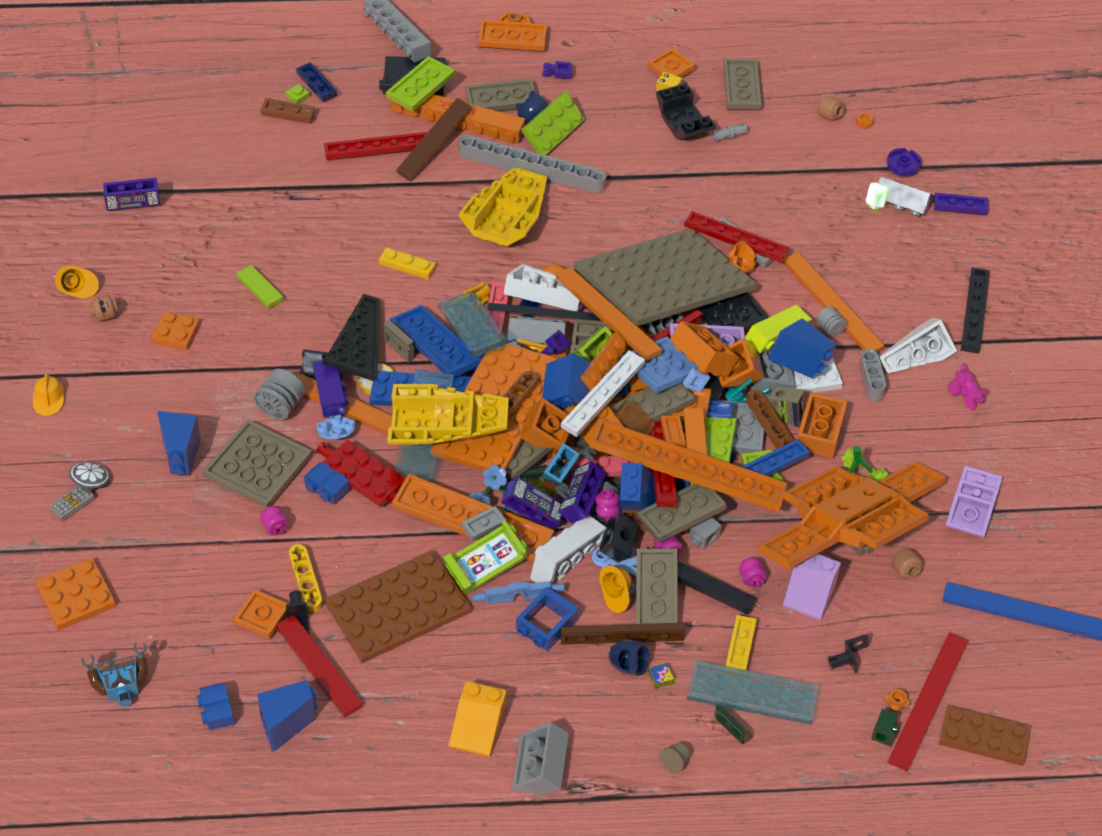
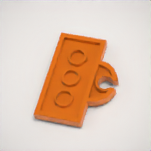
[478,11,547,51]

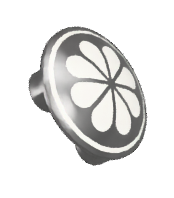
[69,461,110,492]

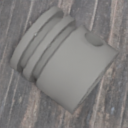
[816,306,847,337]

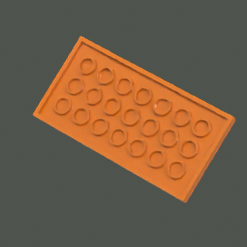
[431,339,559,471]

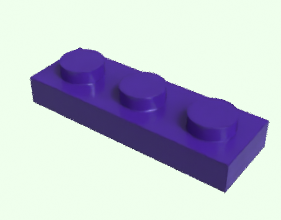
[934,193,988,215]

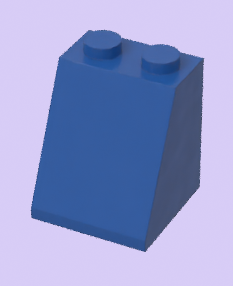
[768,318,836,379]
[542,353,590,409]
[158,411,201,476]
[619,462,656,511]
[257,680,318,751]

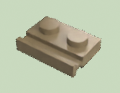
[384,320,414,363]

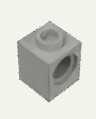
[689,517,721,550]

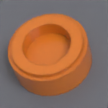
[856,113,874,129]

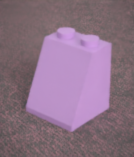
[783,554,841,621]

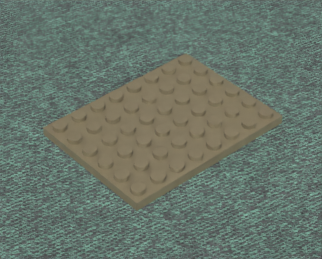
[574,229,756,326]

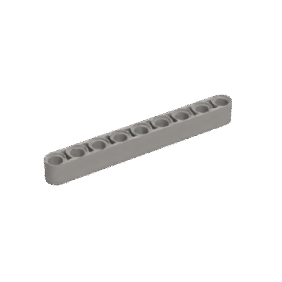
[459,135,606,193]

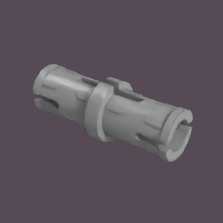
[712,123,748,142]

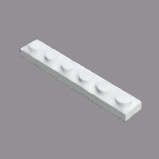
[561,351,645,437]

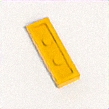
[379,247,436,280]
[725,615,757,674]

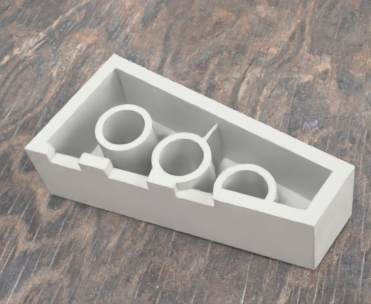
[504,264,584,311]
[530,515,606,585]

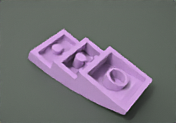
[945,466,1003,538]

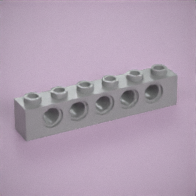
[363,0,431,62]

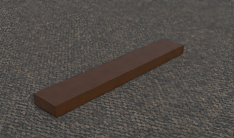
[397,98,471,181]
[560,623,685,645]

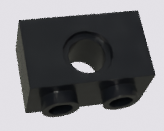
[599,512,639,563]

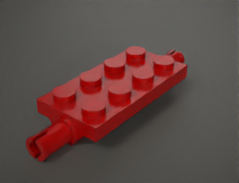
[316,439,406,507]

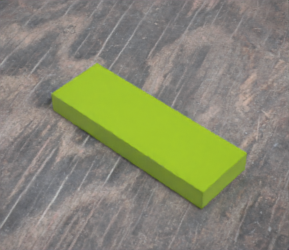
[236,265,283,309]

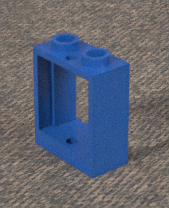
[516,587,579,651]

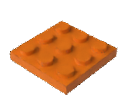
[35,558,116,630]

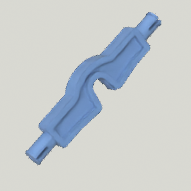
[472,581,564,604]

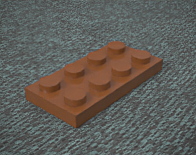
[939,705,1031,766]

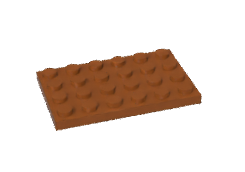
[324,550,471,663]

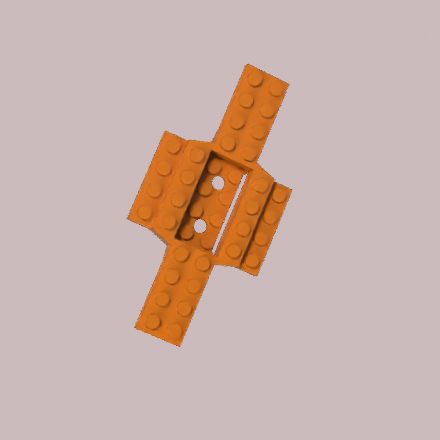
[758,461,946,569]

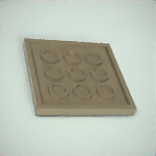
[202,419,312,508]

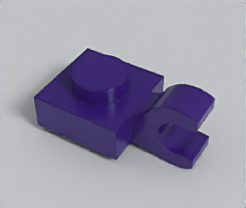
[542,61,572,79]
[540,330,571,355]

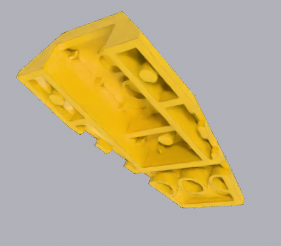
[459,167,547,246]
[387,384,509,445]

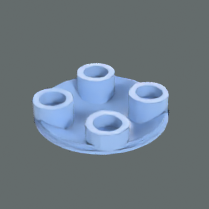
[316,415,356,439]

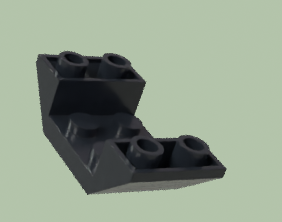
[656,83,716,139]

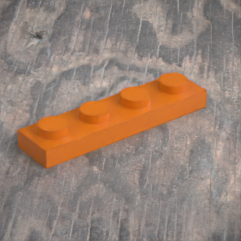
[580,332,628,391]

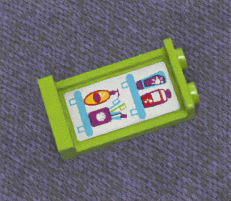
[443,520,528,596]

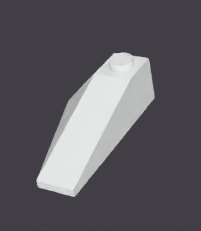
[879,318,957,373]

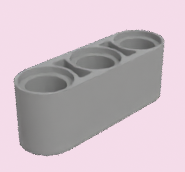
[859,349,886,402]

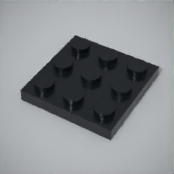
[694,292,769,332]

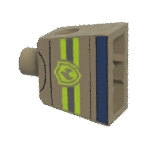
[763,386,806,428]

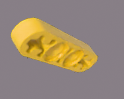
[289,544,322,613]

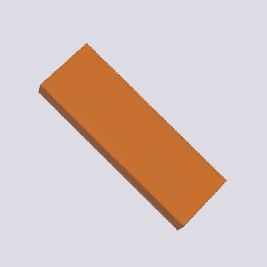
[684,408,707,455]

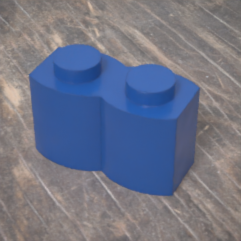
[304,462,350,504]
[196,682,234,730]

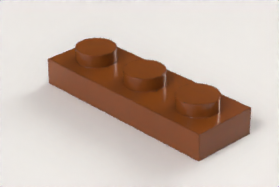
[261,98,315,123]

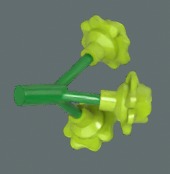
[842,446,889,481]

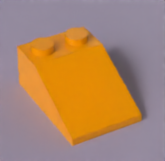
[449,681,507,757]

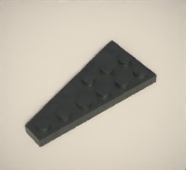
[321,294,380,381]

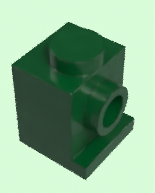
[871,709,900,747]

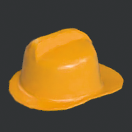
[55,265,99,299]
[33,373,64,416]
[599,565,632,613]

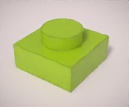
[285,84,310,104]

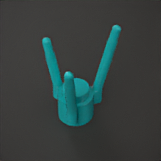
[725,379,770,403]

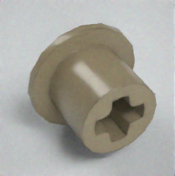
[660,743,690,773]

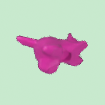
[948,363,989,410]

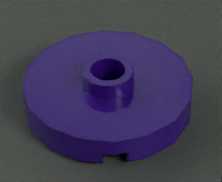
[886,148,921,176]

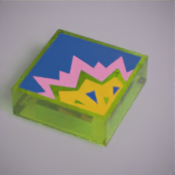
[648,663,675,689]

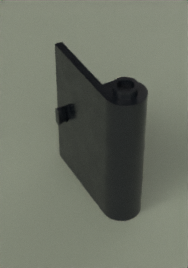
[379,56,446,95]

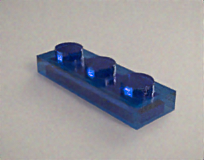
[296,62,337,102]

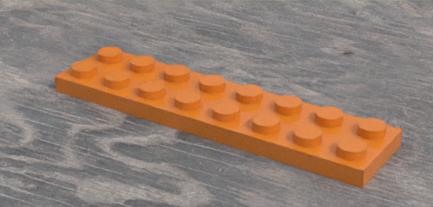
[392,474,554,563]

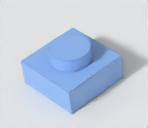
[683,368,710,392]

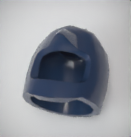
[516,90,548,126]
[608,639,650,676]

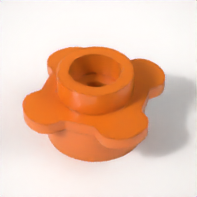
[885,689,910,711]

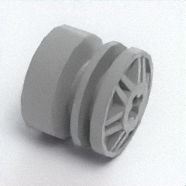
[254,369,305,420]

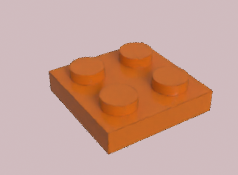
[648,47,695,78]
[151,311,200,350]
[233,589,288,639]

